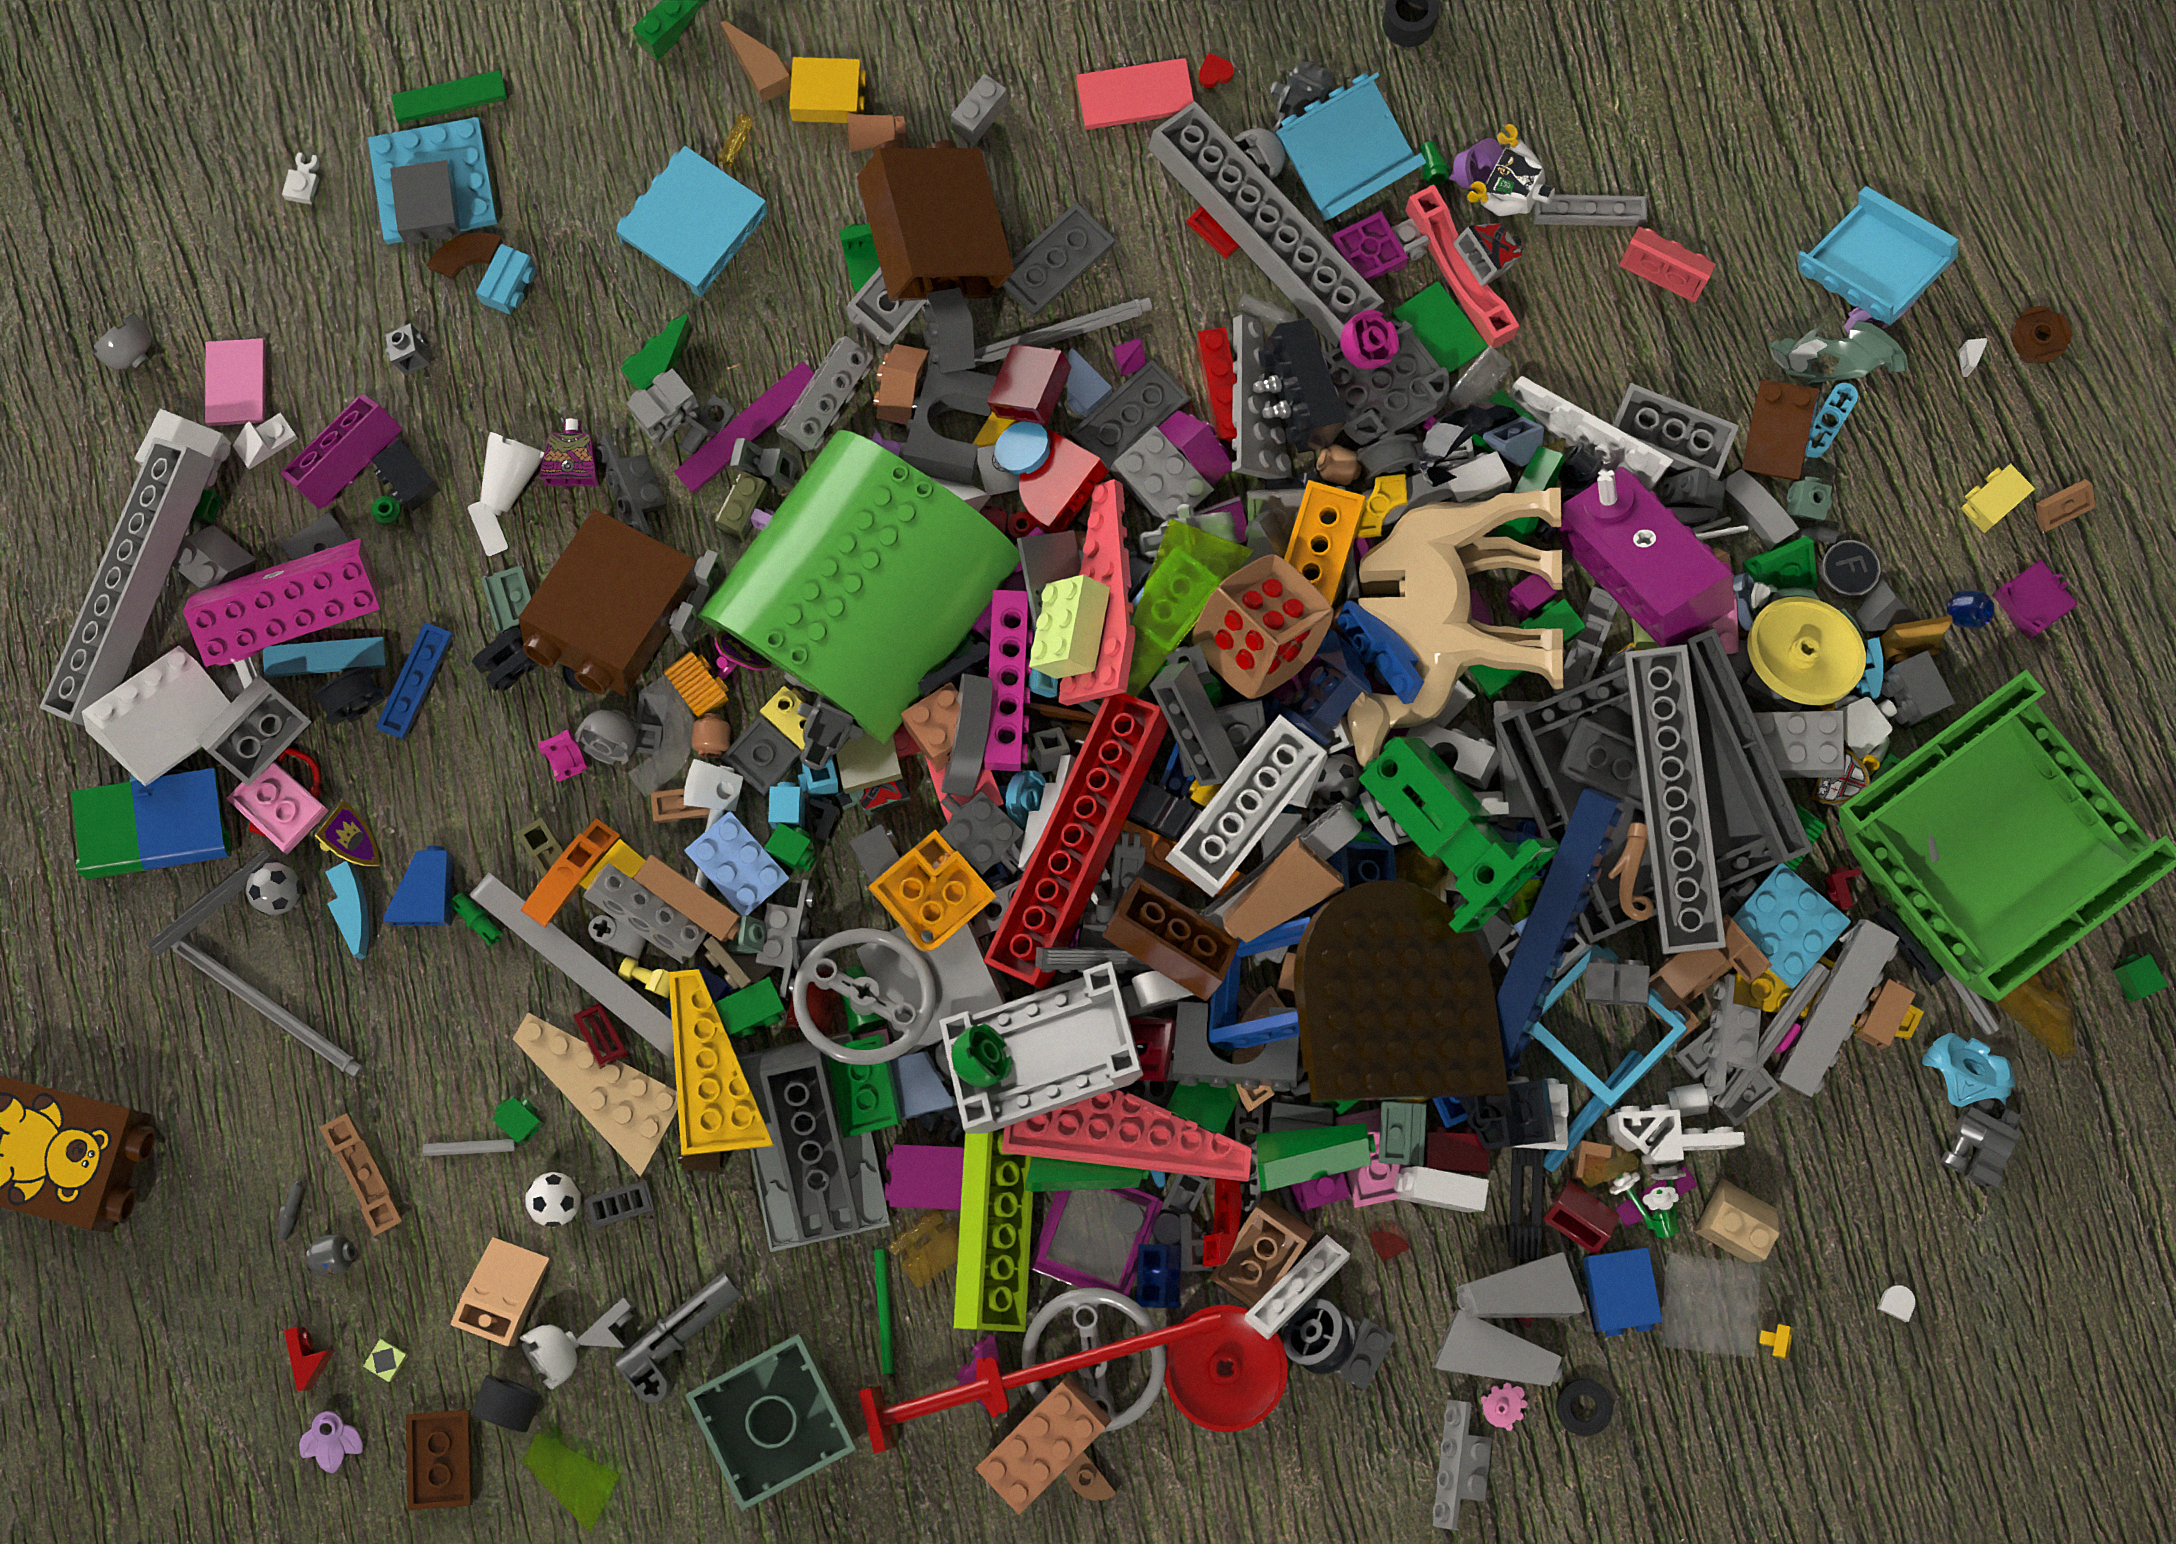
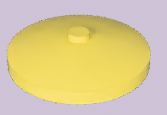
[1747,596,1866,705]

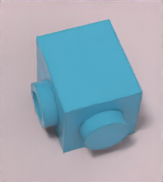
[798,756,838,801]

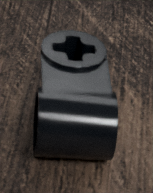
[1558,443,1604,485]

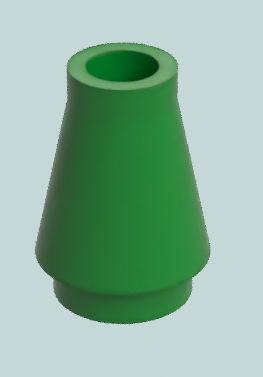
[1420,141,1450,185]

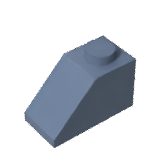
[1067,348,1112,418]
[1483,416,1544,467]

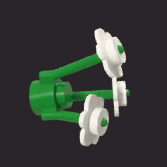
[1609,1165,1686,1238]

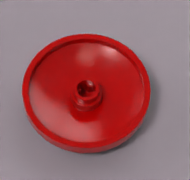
[1164,1305,1288,1432]

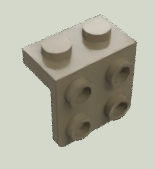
[703,911,776,990]

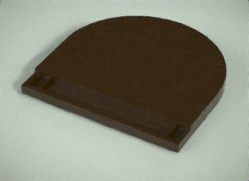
[1294,880,1509,1102]

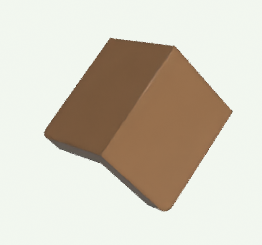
[1571,1140,1612,1184]

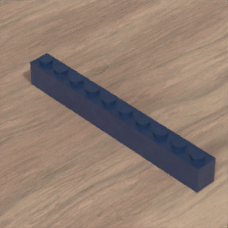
[1495,788,1625,1080]

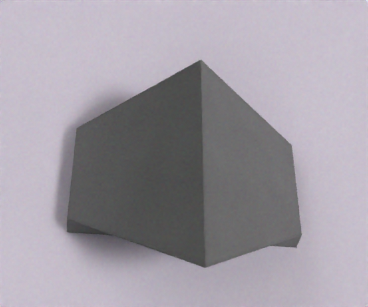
[1856,575,1921,631]

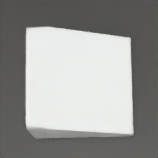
[1958,338,1988,377]

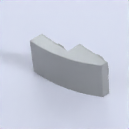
[1359,791,1413,846]

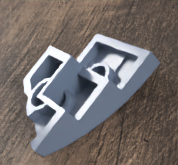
[890,1052,958,1119]

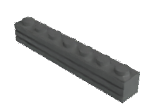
[1035,947,1155,973]

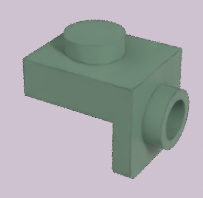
[728,916,766,955]

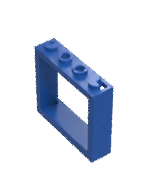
[1207,916,1311,1052]

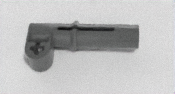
[614,1271,743,1403]

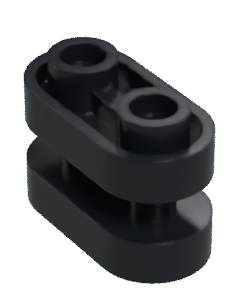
[472,627,539,691]

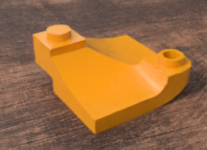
[868,829,997,952]

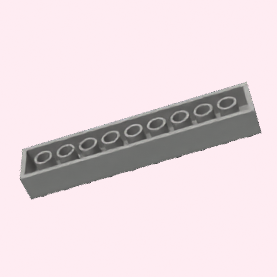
[1148,101,1384,348]
[39,437,215,726]
[1624,645,1726,955]

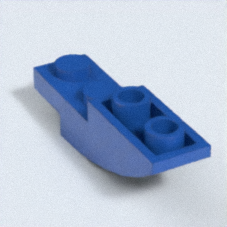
[1336,600,1424,704]

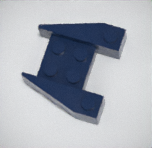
[1261,628,1372,745]

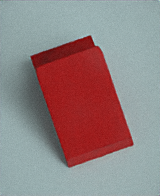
[284,1327,334,1391]

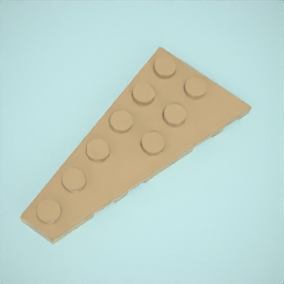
[513,1013,678,1177]

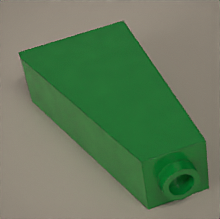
[1256,1123,1376,1191]
[1024,1156,1150,1192]

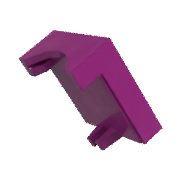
[1330,211,1408,283]
[1992,559,2078,640]

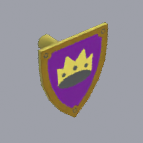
[315,800,380,866]

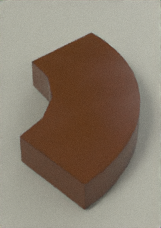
[426,232,503,279]

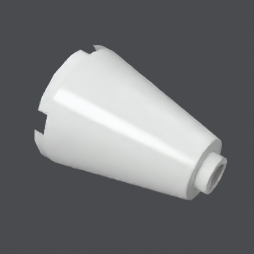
[480,432,545,516]

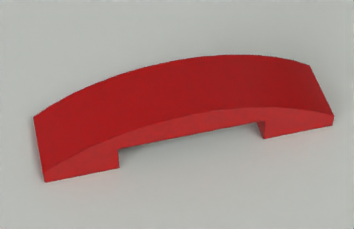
[1203,1178,1241,1267]

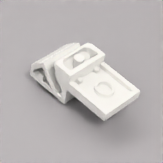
[1607,1105,1744,1165]

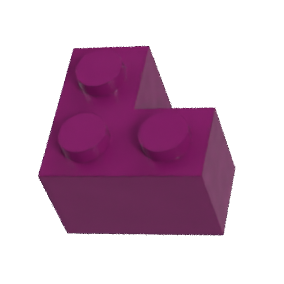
[1158,410,1232,487]

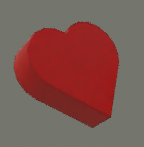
[1198,52,1234,89]

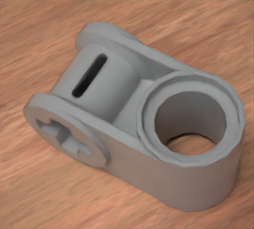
[589,915,646,960]

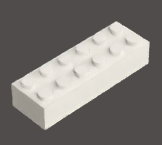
[1165,715,1327,897]

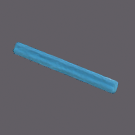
[1544,1050,1644,1172]

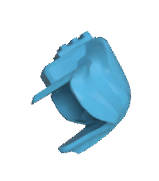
[1922,1033,2016,1107]

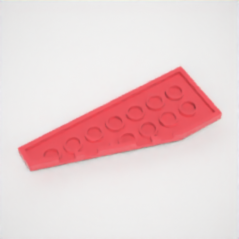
[1058,479,1135,706]
[1001,1089,1251,1182]

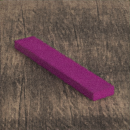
[674,361,815,495]

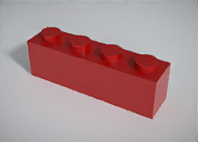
[1196,327,1237,449]

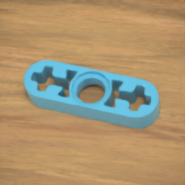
[1806,383,1858,458]

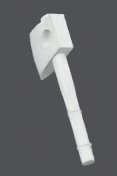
[684,759,743,891]

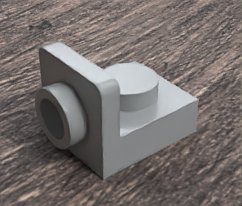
[1391,218,1430,261]

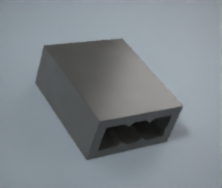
[390,160,461,244]

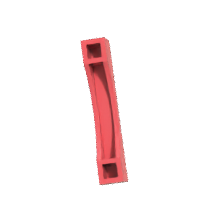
[1405,185,1519,351]

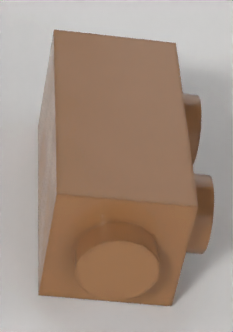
[1854,978,1916,1050]

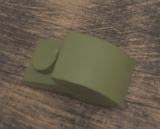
[516,817,564,877]

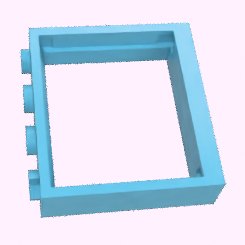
[1529,944,1687,1109]

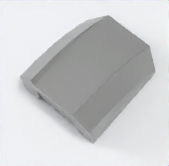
[846,267,927,345]

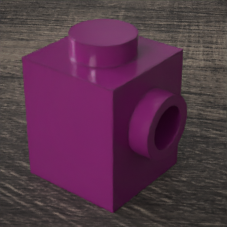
[1506,573,1557,621]

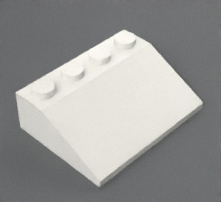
[81,646,231,787]

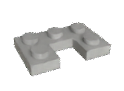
[669,549,726,647]
[1674,1026,1781,1127]

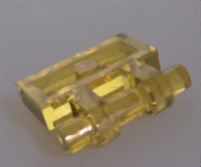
[888,1210,959,1289]

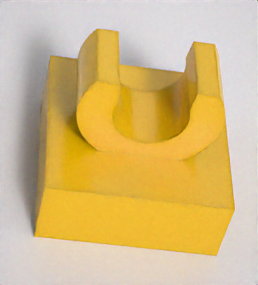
[1759,1324,1793,1360]

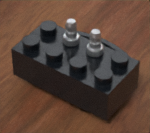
[1253,318,1347,453]

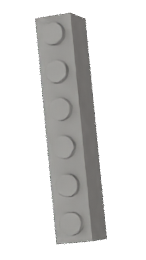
[1773,919,1900,1097]

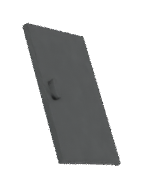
[1017,530,1081,633]

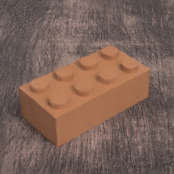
[975,1375,1112,1515]

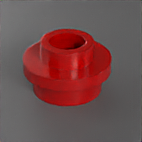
[1007,512,1036,540]

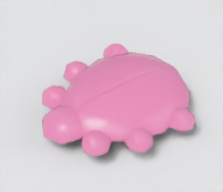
[1480,1383,1527,1431]

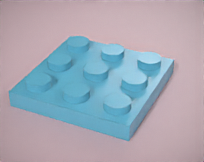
[1732,863,1851,989]

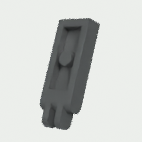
[1110,831,1145,912]

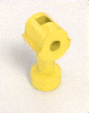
[618,956,670,999]

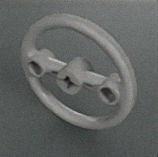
[793,928,935,1065]
[1022,1288,1166,1432]

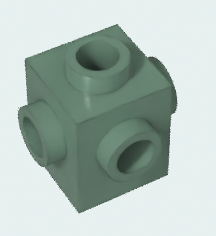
[1787,477,1832,522]

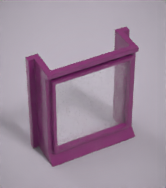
[1029,1188,1163,1297]

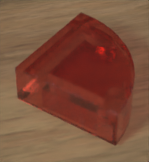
[1368,1231,1409,1262]

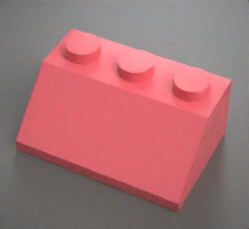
[1619,227,1716,303]

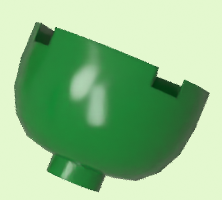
[951,1024,1012,1087]

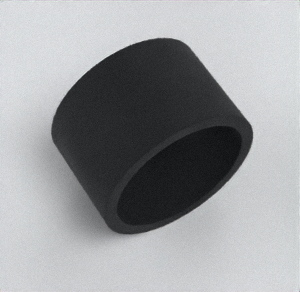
[1382,0,1439,47]
[471,1375,541,1432]

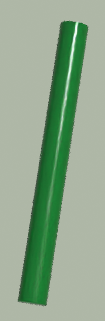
[874,1249,895,1375]

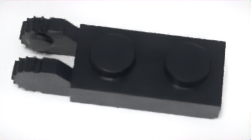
[918,641,990,700]

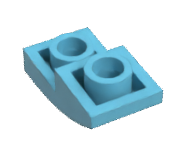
[1856,637,1883,701]

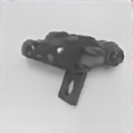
[1270,61,1335,139]
[797,694,864,770]

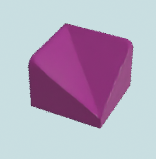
[1113,339,1146,377]

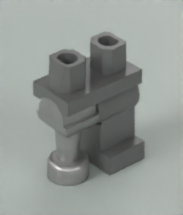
[1940,1098,2021,1189]

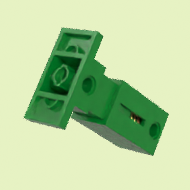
[1358,736,1560,933]

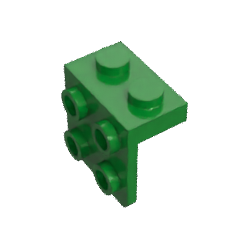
[839,223,880,294]

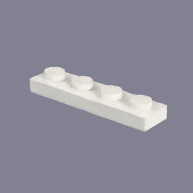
[1245,1235,1350,1340]

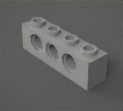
[583,863,707,963]

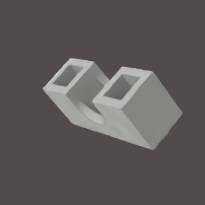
[1406,720,1501,790]

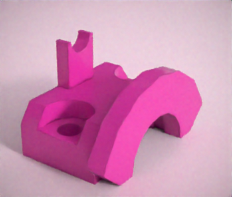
[538,729,589,782]

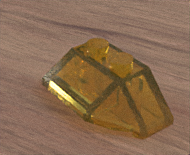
[1993,974,2076,1060]

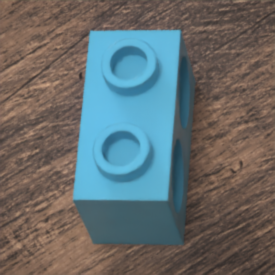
[768,782,806,831]

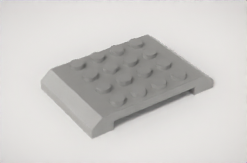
[939,961,1143,1134]

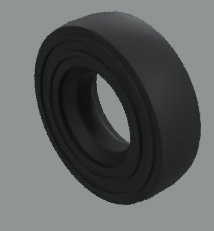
[1556,1379,1613,1436]

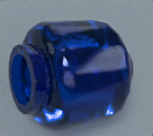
[1947,590,1995,629]

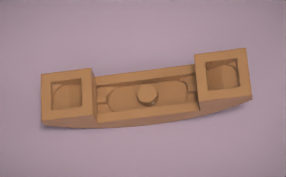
[319,1113,403,1236]

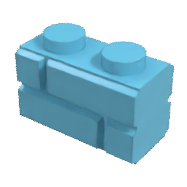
[475,244,536,315]

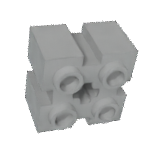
[626,368,701,448]

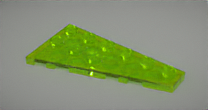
[1124,518,1254,697]

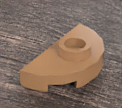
[1067,1451,1117,1501]

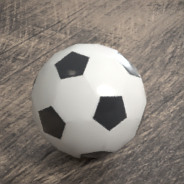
[525,1172,581,1227]

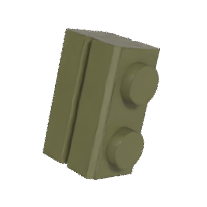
[715,471,770,542]

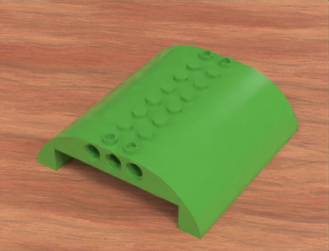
[697,430,1021,745]
[1839,669,2176,1002]

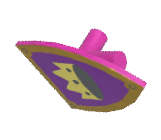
[714,630,770,680]

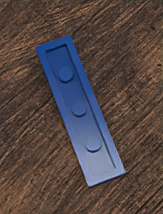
[375,622,454,741]

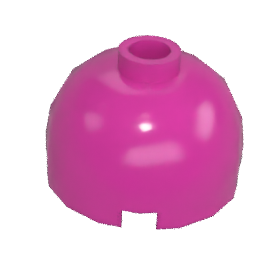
[1340,309,1399,370]

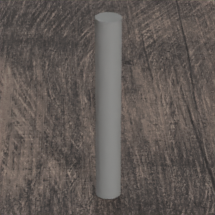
[423,1139,516,1156]

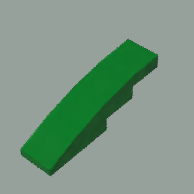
[1495,446,1566,545]

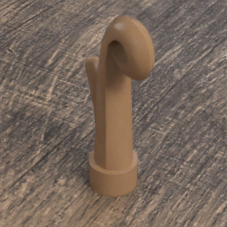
[1608,823,1654,921]

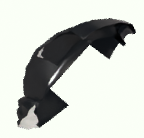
[1419,401,1520,487]

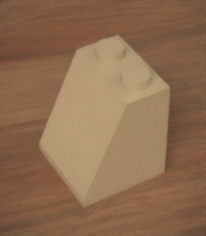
[1693,1178,1780,1263]

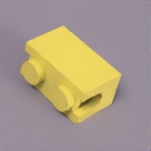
[1960,464,2035,534]

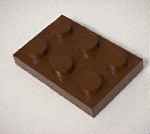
[406,1409,473,1511]

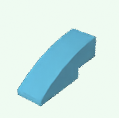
[325,861,369,960]

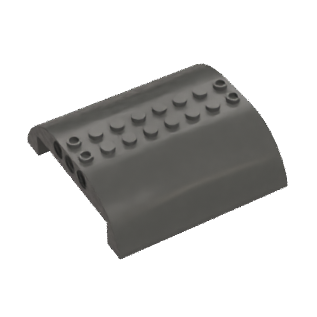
[1492,628,1813,944]

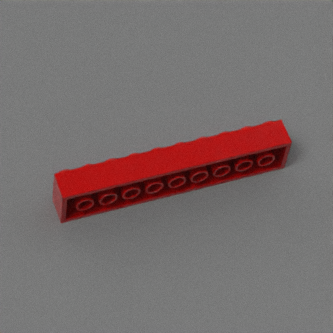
[983,693,1169,990]

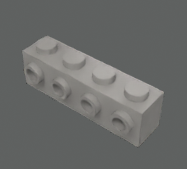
[776,336,874,452]

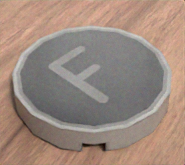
[1820,540,1880,598]

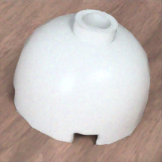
[520,1325,579,1389]

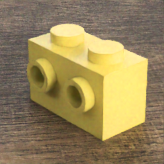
[760,686,807,751]

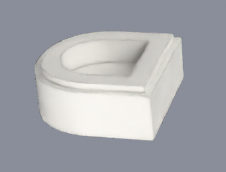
[1877,1286,1915,1322]

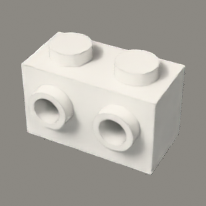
[1446,451,1512,503]

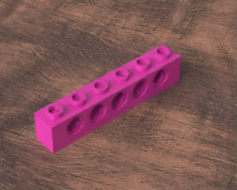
[984,590,1033,771]

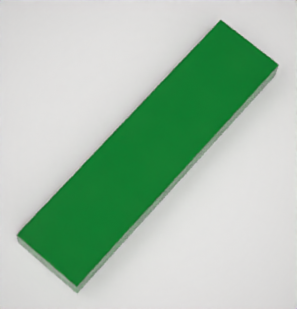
[391,70,508,124]

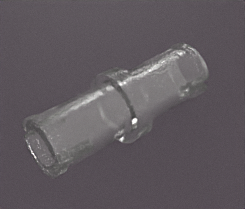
[1237,292,1297,325]

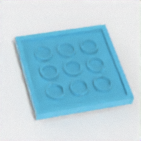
[368,117,498,245]

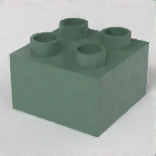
[685,1334,862,1511]

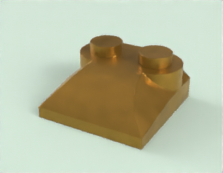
[1879,615,1953,665]

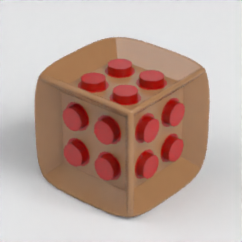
[1192,554,1333,699]

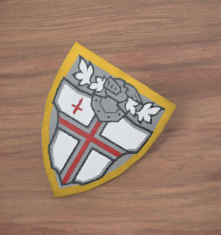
[1810,748,1871,805]

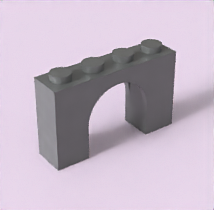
[899,363,997,485]
[1173,1002,1300,1091]

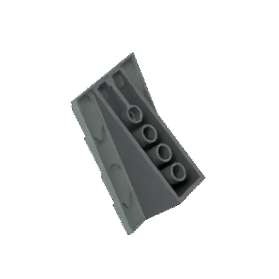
[736,1031,890,1252]

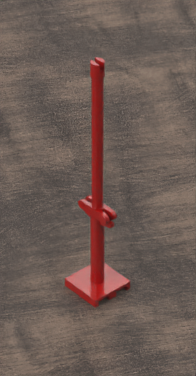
[858,1311,1225,1454]

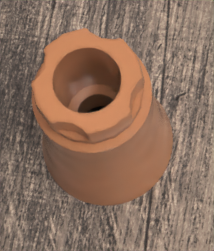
[847,113,906,153]

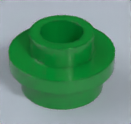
[371,496,401,524]

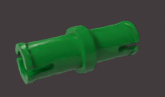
[449,892,503,947]

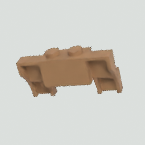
[1648,913,1772,1042]

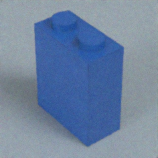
[1582,1248,1662,1337]

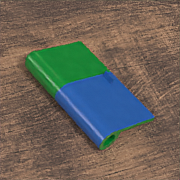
[71,768,232,880]

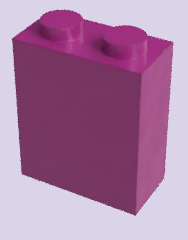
[885,1144,964,1211]

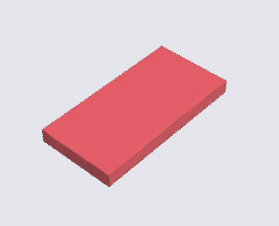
[1076,58,1194,130]

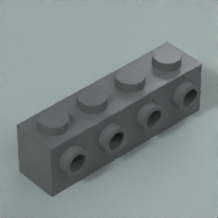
[1150,662,1240,786]

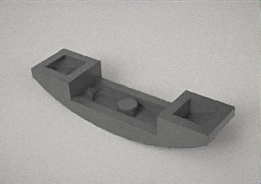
[941,674,992,797]

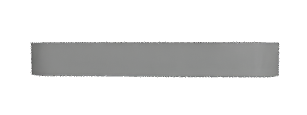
[1234,1096,1263,1212]

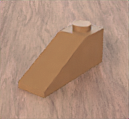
[721,20,792,103]

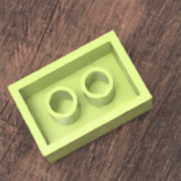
[1029,575,1110,679]

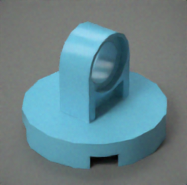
[997,770,1046,829]

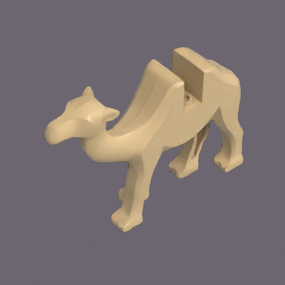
[1347,488,1563,767]

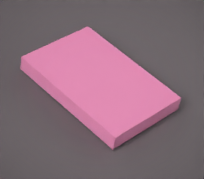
[205,339,266,426]
[226,761,329,855]
[1334,1108,1408,1208]

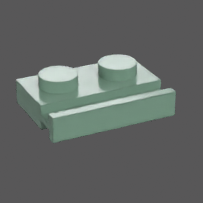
[481,565,532,634]
[1378,1101,1426,1166]

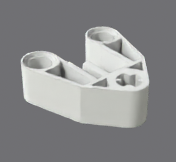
[1121,970,1199,1018]

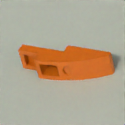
[521,818,620,928]

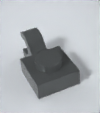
[1719,877,1758,918]

